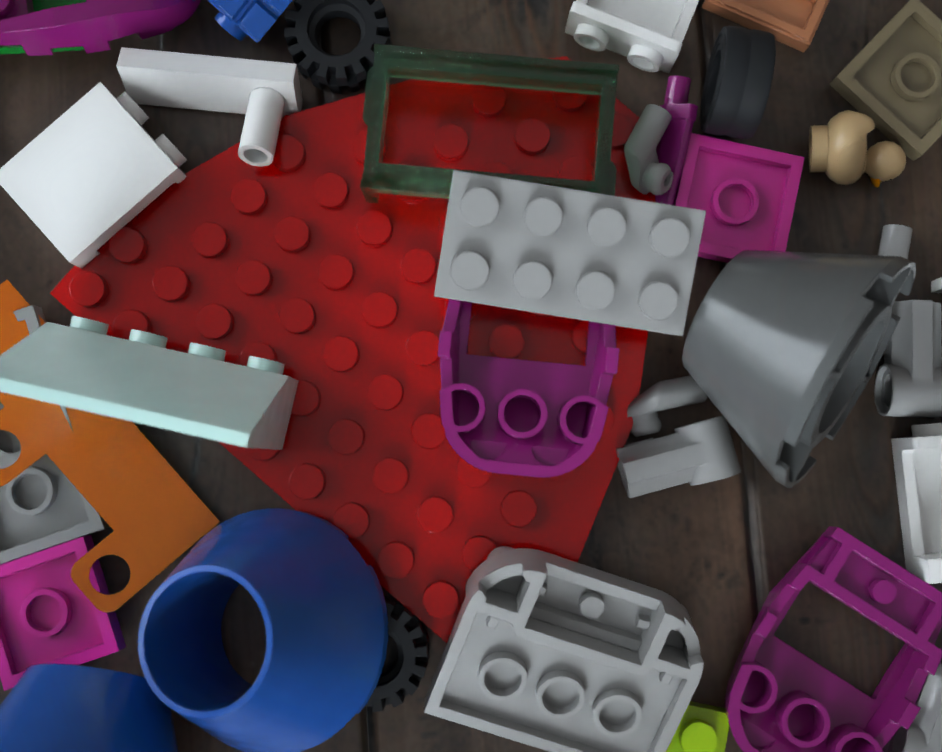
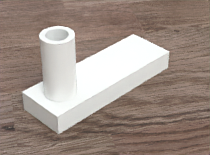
[116,47,303,167]

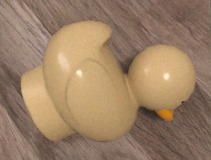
[808,110,906,188]

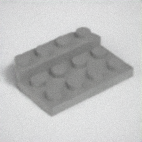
[424,546,704,752]

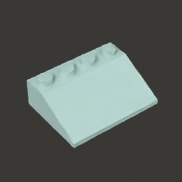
[0,316,298,450]

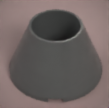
[682,250,916,488]

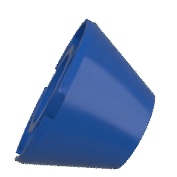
[138,508,388,752]
[0,664,179,752]

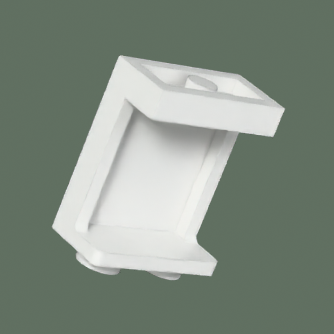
[565,0,699,73]
[0,82,187,269]
[891,423,942,584]

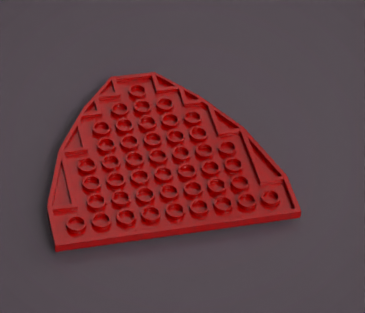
[50,56,656,643]

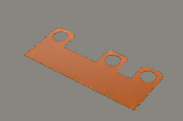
[0,279,220,613]

